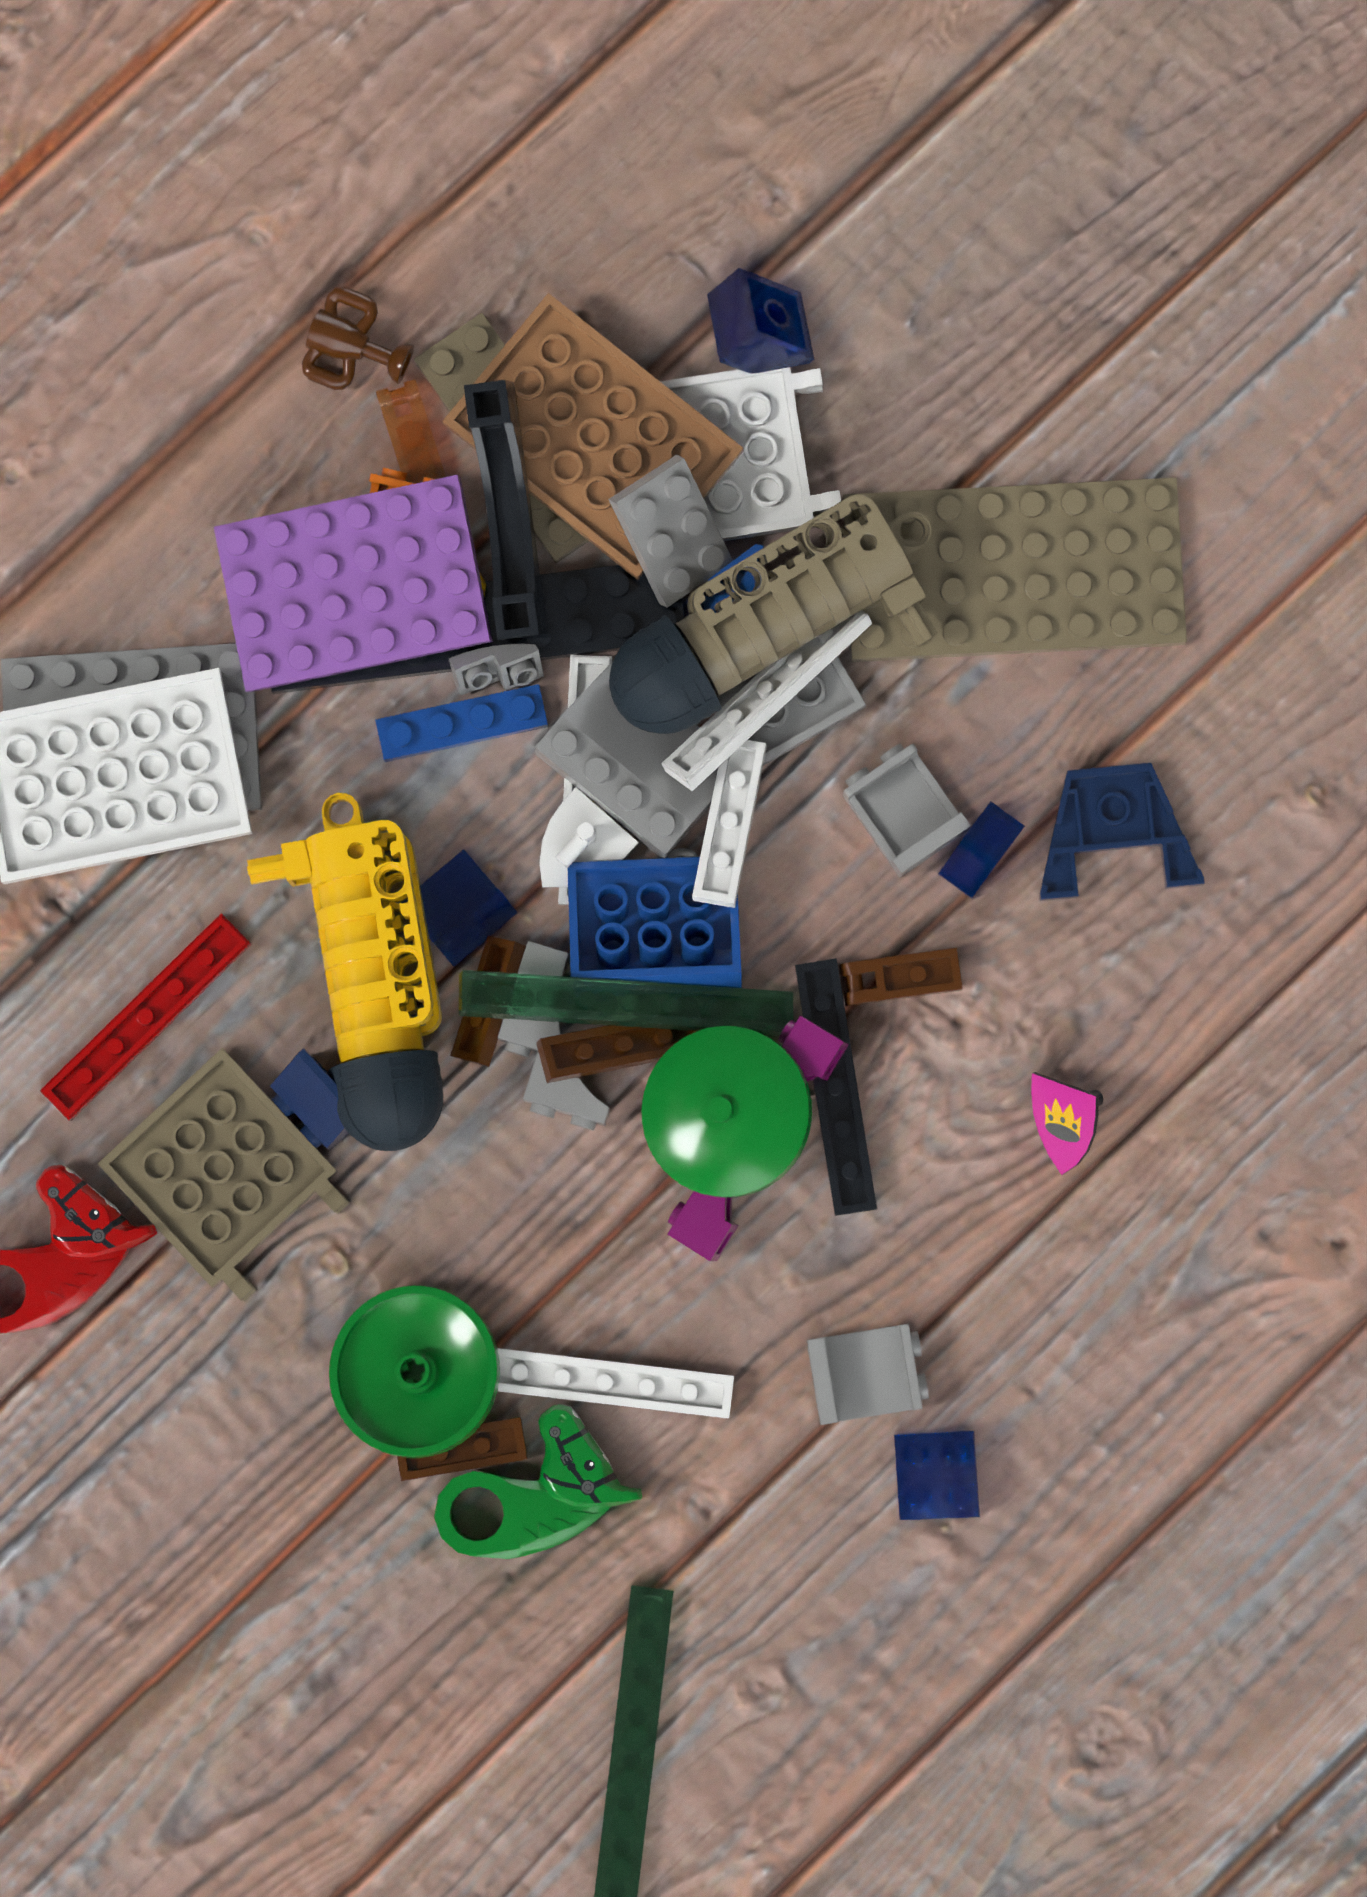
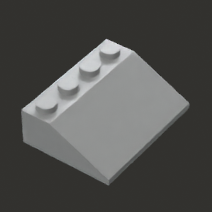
[535,661,718,858]

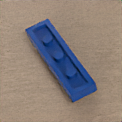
[375,684,548,762]

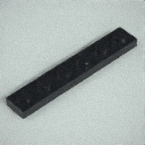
[795,958,877,1216]

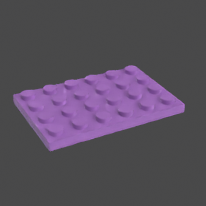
[214,475,493,692]

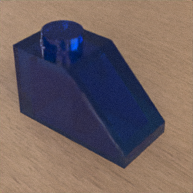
[938,801,1025,899]

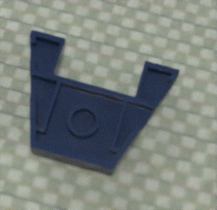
[1039,763,1205,901]

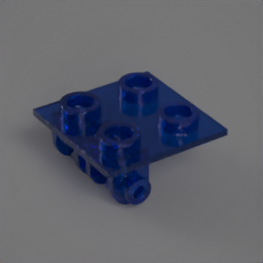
[400,849,518,967]
[894,1430,980,1520]

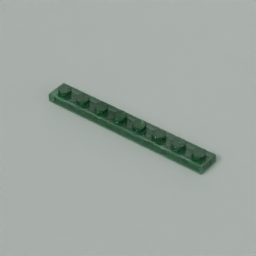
[458,970,794,1036]
[594,1585,674,1897]

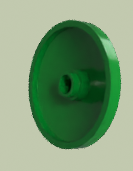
[642,1026,812,1198]
[329,1286,500,1458]

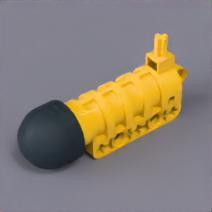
[247,793,443,1151]

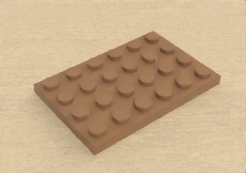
[442,293,744,580]

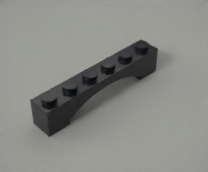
[464,380,548,640]

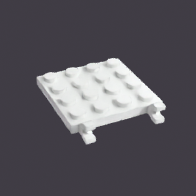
[660,362,841,541]

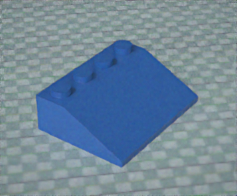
[567,857,742,999]

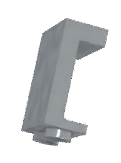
[843,743,971,878]

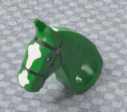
[434,1404,642,1559]

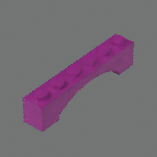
[667,1016,849,1261]

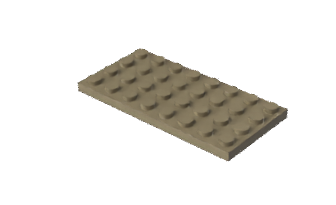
[843,478,1187,662]

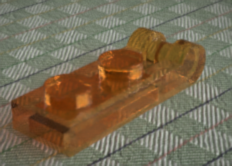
[376,379,446,483]

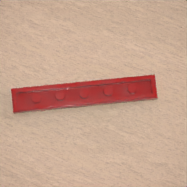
[40,913,252,1121]

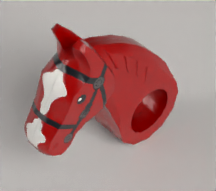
[0,1165,158,1334]

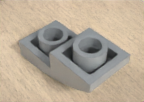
[449,644,544,696]

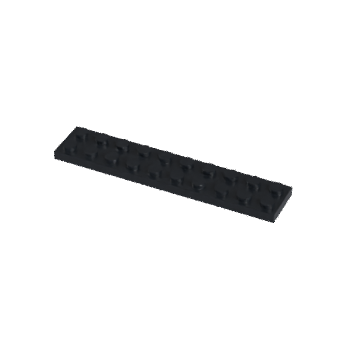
[271,565,684,694]

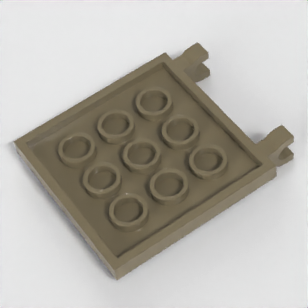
[98,1048,350,1301]

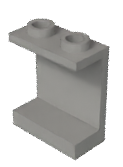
[806,1324,929,1425]

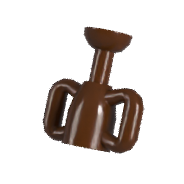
[302,287,414,390]

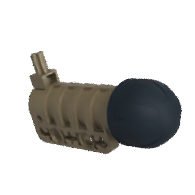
[609,494,938,734]

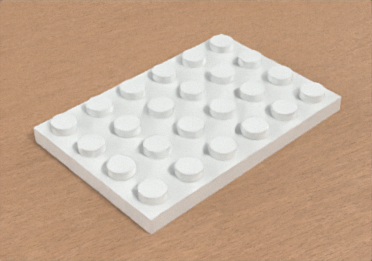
[0,668,253,884]

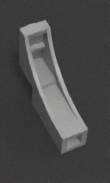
[498,941,610,1131]

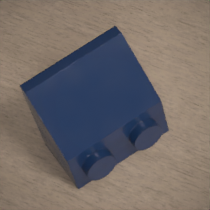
[270,1048,349,1150]

